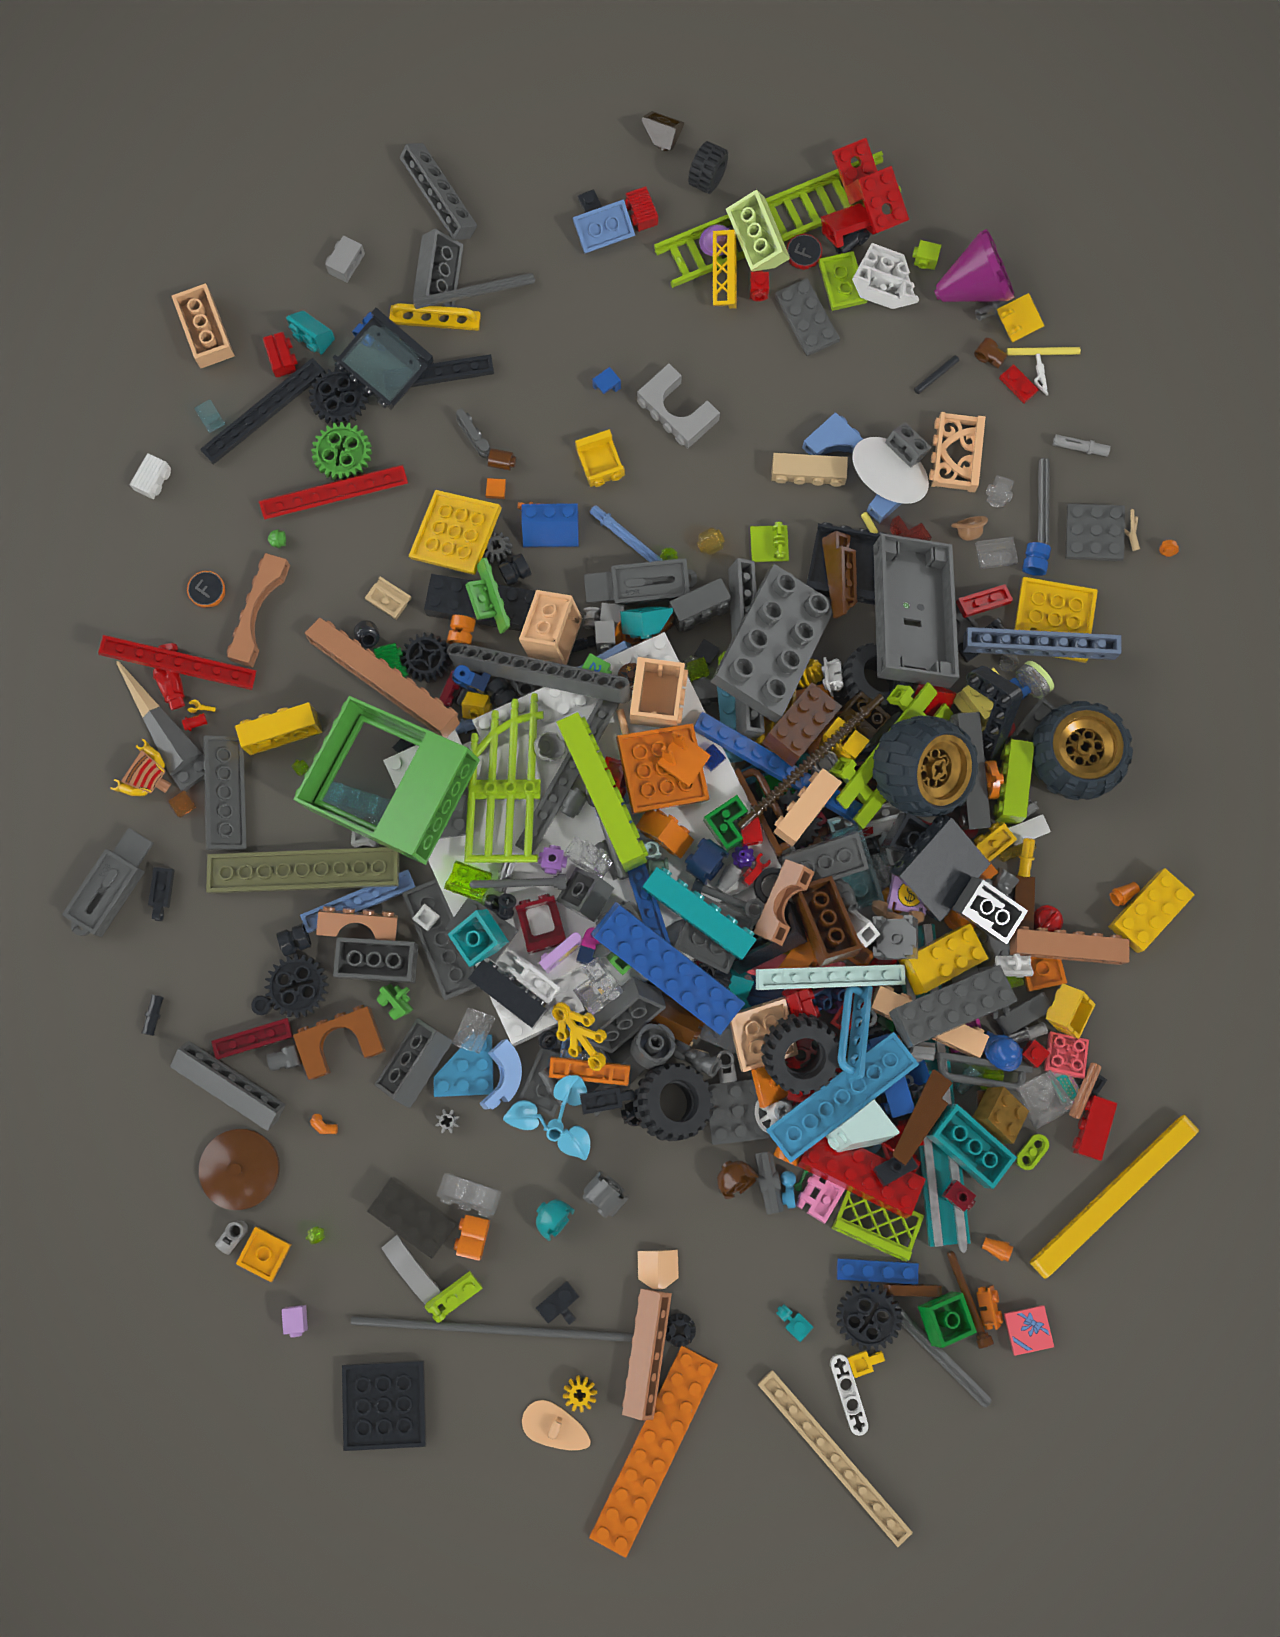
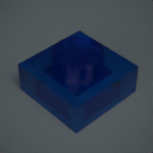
[705,744,726,772]

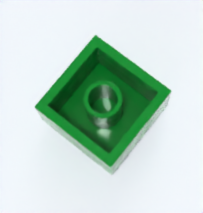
[917,1291,977,1348]

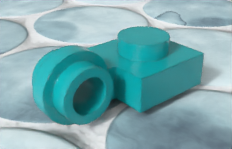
[776,1304,814,1342]

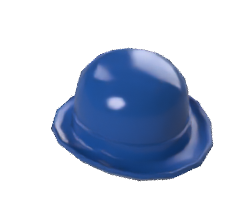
[984,1035,1022,1071]

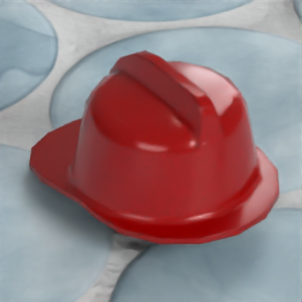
[1034,905,1063,932]

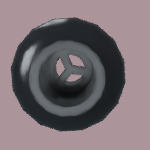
[354,620,380,648]

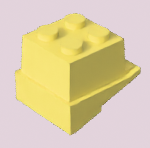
[954,668,999,731]

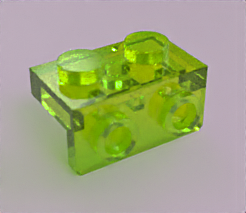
[444,861,492,902]

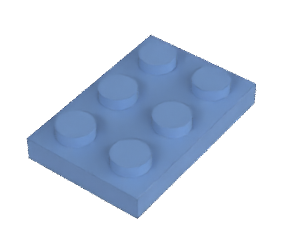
[572,199,635,254]

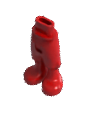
[153,643,185,710]

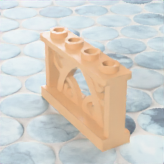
[929,412,986,493]

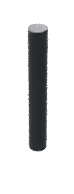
[914,355,959,394]

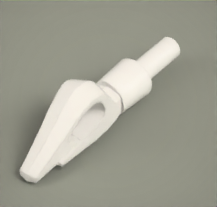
[1034,354,1048,396]

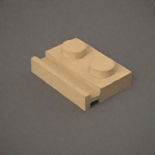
[365,576,412,620]

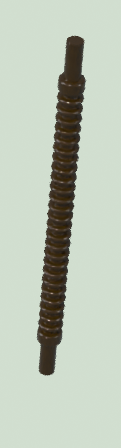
[737,694,884,830]

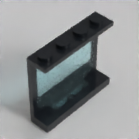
[333,307,434,410]

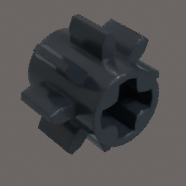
[621,1101,642,1126]

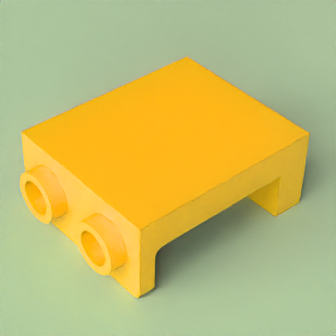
[575,429,625,487]

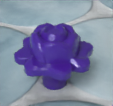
[731,845,755,869]

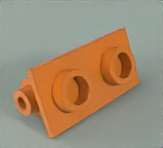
[976,1285,1003,1330]

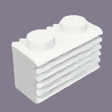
[129,453,171,499]

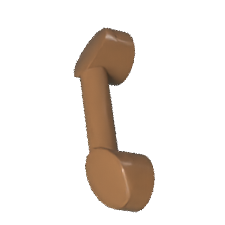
[872,900,925,924]

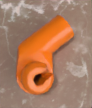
[310,1114,338,1134]

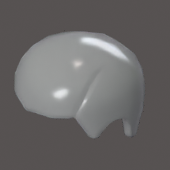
[534,732,566,762]

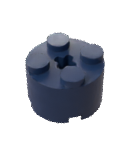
[684,838,729,885]

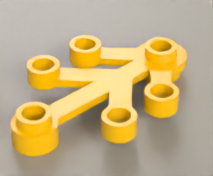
[552,1002,607,1071]

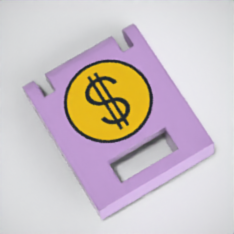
[887,862,927,915]
[539,932,582,974]

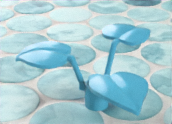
[503,1075,590,1160]

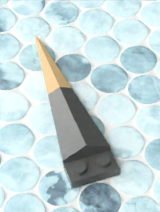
[117,661,204,793]

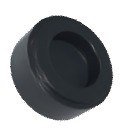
[251,996,272,1016]

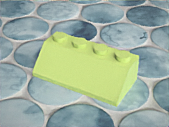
[726,189,790,272]

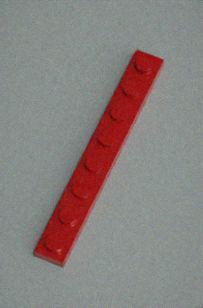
[259,464,408,520]
[98,635,257,690]

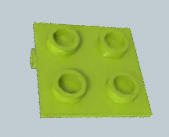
[750,522,789,562]

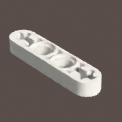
[830,1354,868,1436]

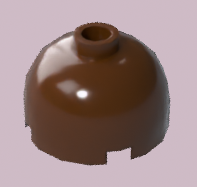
[717,1161,758,1199]

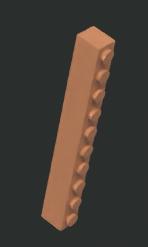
[304,618,460,738]

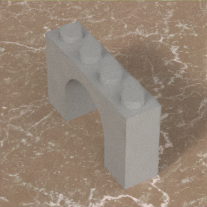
[637,364,720,449]

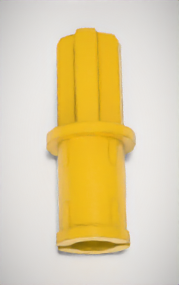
[1018,838,1035,877]

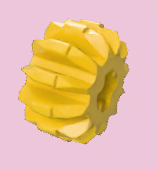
[797,659,824,689]
[563,1375,597,1413]

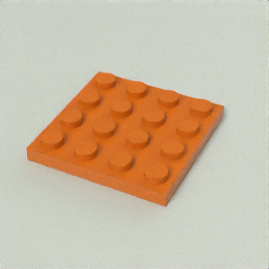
[616,723,709,814]

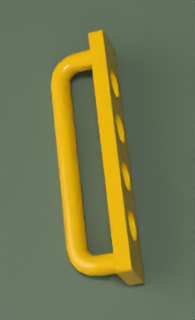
[389,303,481,331]

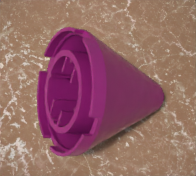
[934,229,1015,302]

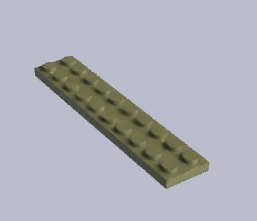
[206,847,399,893]

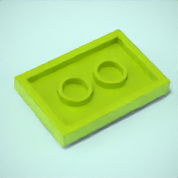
[818,251,868,311]

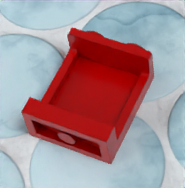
[821,203,874,248]

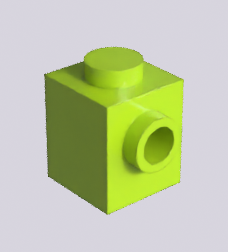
[912,240,941,270]

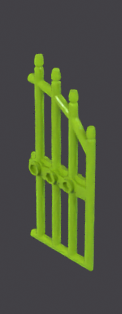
[464,693,544,863]

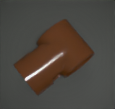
[974,337,1008,369]

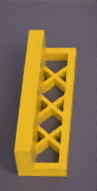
[713,230,737,309]

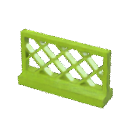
[831,1191,924,1262]

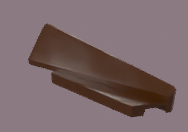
[822,531,857,618]
[893,1070,953,1166]

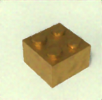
[972,1086,1029,1144]

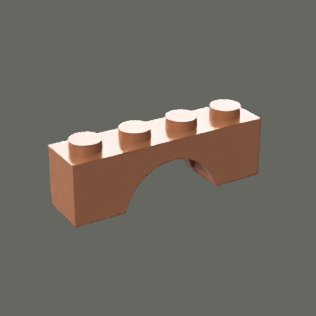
[753,859,814,946]
[316,906,398,941]

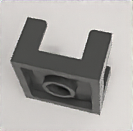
[873,915,918,960]

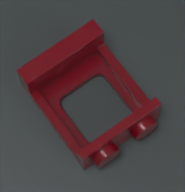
[515,894,566,954]

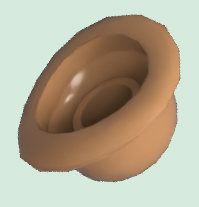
[951,516,988,541]

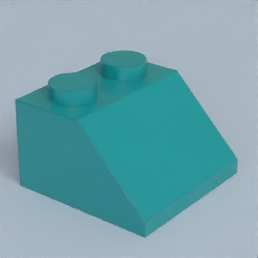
[620,606,673,639]
[448,909,509,967]

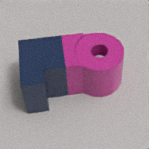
[576,927,600,968]

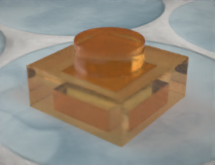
[168,791,196,818]

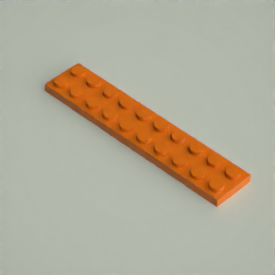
[589,1346,718,1558]

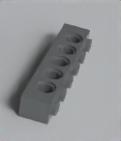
[399,143,477,240]

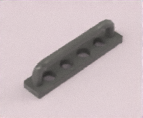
[934,1052,1033,1091]

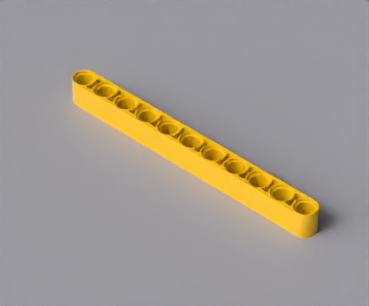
[1030,1114,1199,1279]

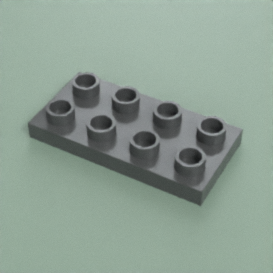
[710,564,832,723]

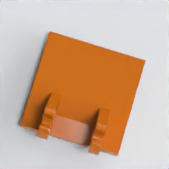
[657,730,711,787]

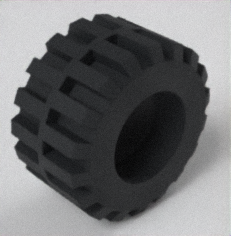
[688,141,728,194]

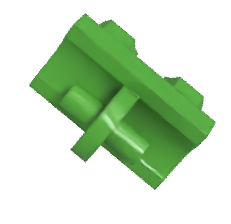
[376,983,413,1020]

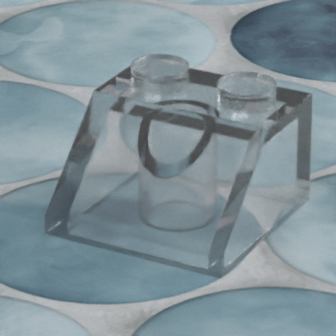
[1016,1070,1073,1129]

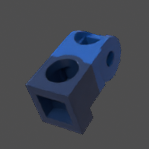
[452,665,491,694]

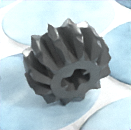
[484,532,513,564]

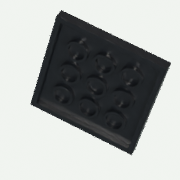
[342,1360,426,1451]

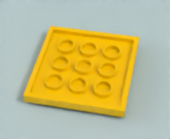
[409,490,502,575]
[1014,577,1098,663]

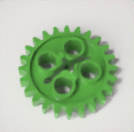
[311,422,372,481]

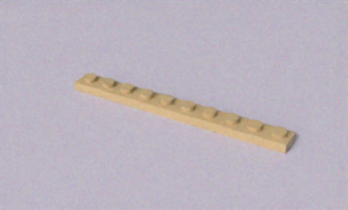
[757,1370,913,1547]

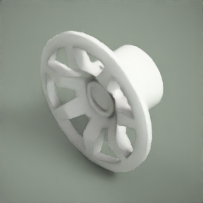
[755,1097,793,1133]

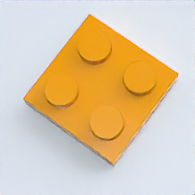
[236,1226,292,1282]

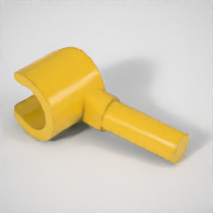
[187,700,216,713]

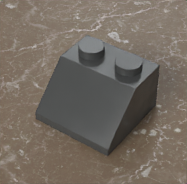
[556,867,614,922]

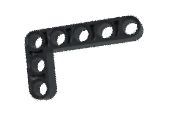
[966,666,1023,762]

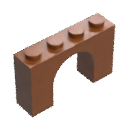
[293,1005,386,1080]

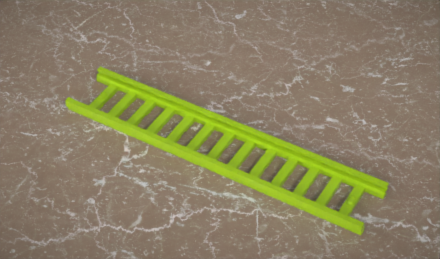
[654,151,901,288]

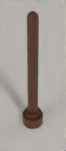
[947,1251,994,1349]

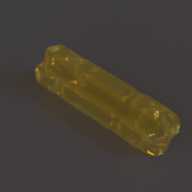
[999,843,1037,862]

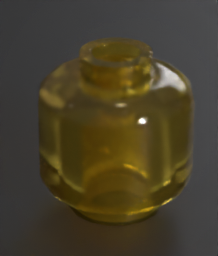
[697,527,726,555]

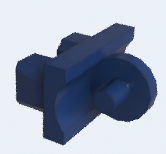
[812,987,845,1011]

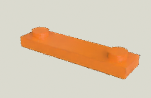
[549,1056,630,1086]

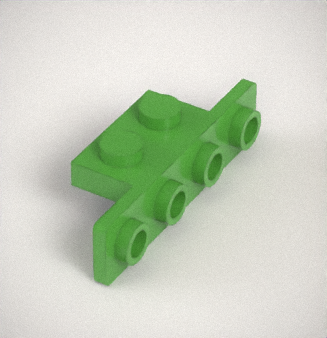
[465,558,510,634]

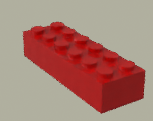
[797,1136,926,1219]

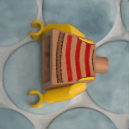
[110,739,171,796]

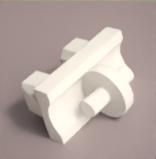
[995,954,1034,977]

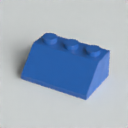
[522,503,579,547]

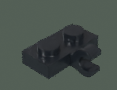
[536,1281,580,1325]

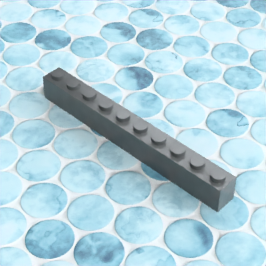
[728,558,765,742]

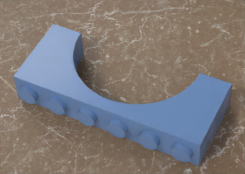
[802,412,902,524]

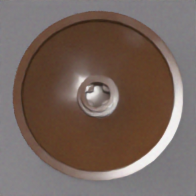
[199,1129,280,1210]

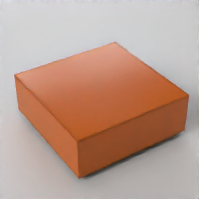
[486,478,506,499]

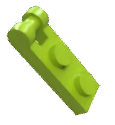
[425,1271,483,1323]

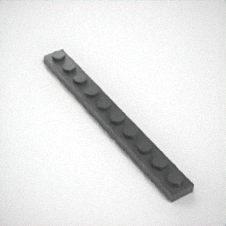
[515,699,620,855]

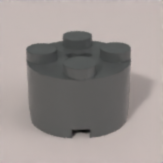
[630,1023,675,1070]
[582,1171,629,1218]

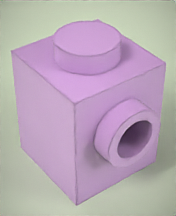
[282,1305,308,1337]

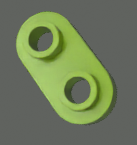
[1015,1134,1049,1170]

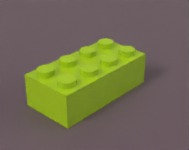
[993,739,1034,825]

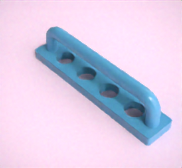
[838,986,873,1081]

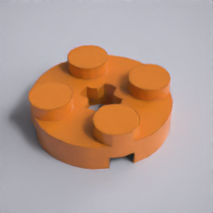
[985,760,1004,799]

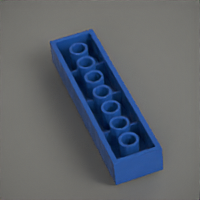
[591,902,745,1035]

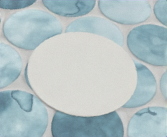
[853,437,929,504]

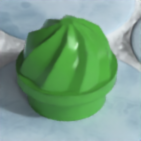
[268,529,286,548]

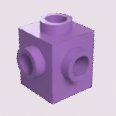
[538,845,568,875]

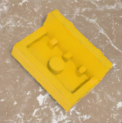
[973,821,1017,861]

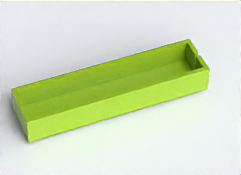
[556,712,649,872]

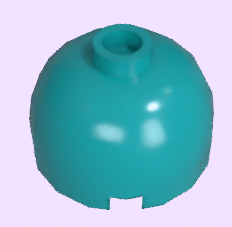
[536,1199,575,1241]

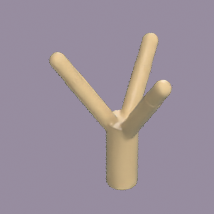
[1124,509,1140,551]

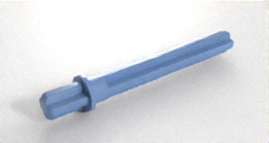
[590,505,664,562]

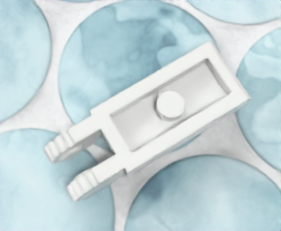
[506,956,561,1005]

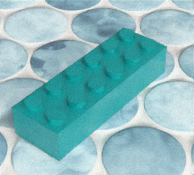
[641,866,757,959]

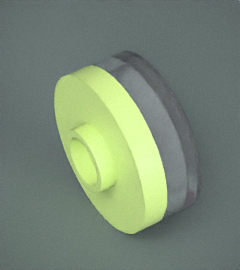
[1016,661,1054,699]

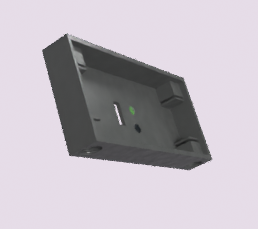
[873,533,959,688]

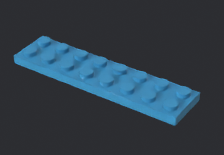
[766,1032,919,1163]

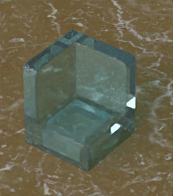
[194,400,225,433]

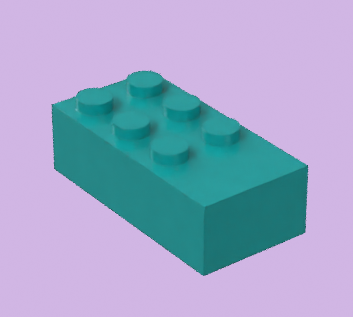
[926,1104,1017,1189]

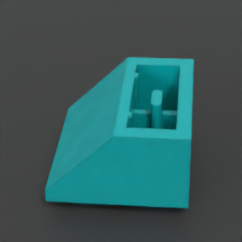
[286,311,335,355]

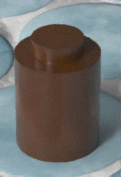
[488,448,516,471]

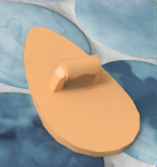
[522,1400,591,1450]

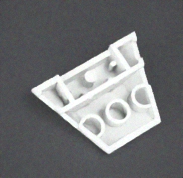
[852,243,919,309]

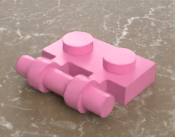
[796,1174,845,1224]

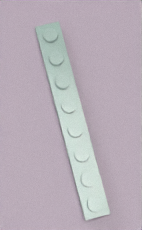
[756,964,905,990]

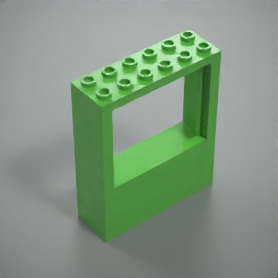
[293,696,480,865]

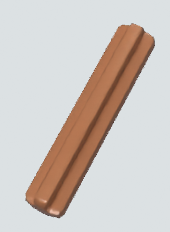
[1069,1063,1101,1119]

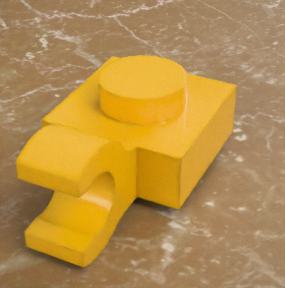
[847,1350,885,1378]

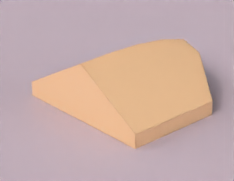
[638,1250,679,1289]

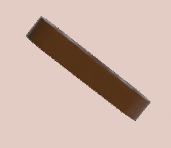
[883,1284,942,1297]

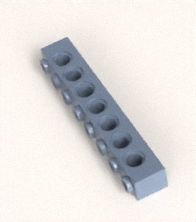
[963,627,1121,660]

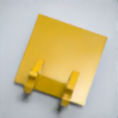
[997,293,1044,343]

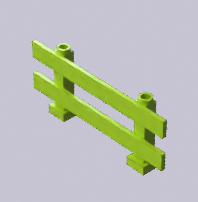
[829,682,953,829]

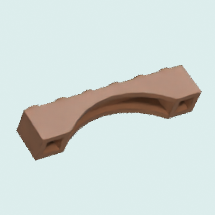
[227,553,290,668]

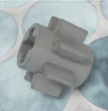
[435,1109,460,1133]

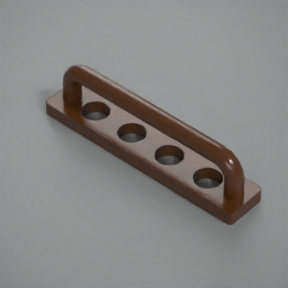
[734,768,791,859]

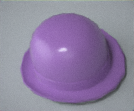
[699,224,730,256]

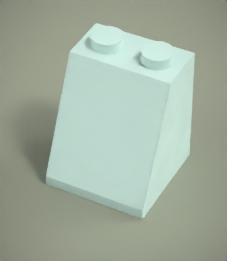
[826,1100,900,1152]

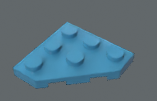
[434,1035,494,1097]

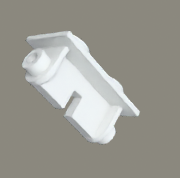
[822,657,843,697]

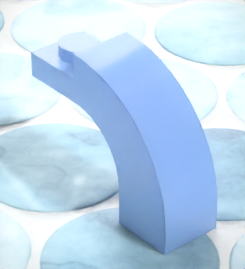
[479,1039,522,1109]

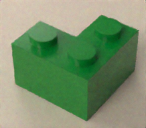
[703,795,748,852]

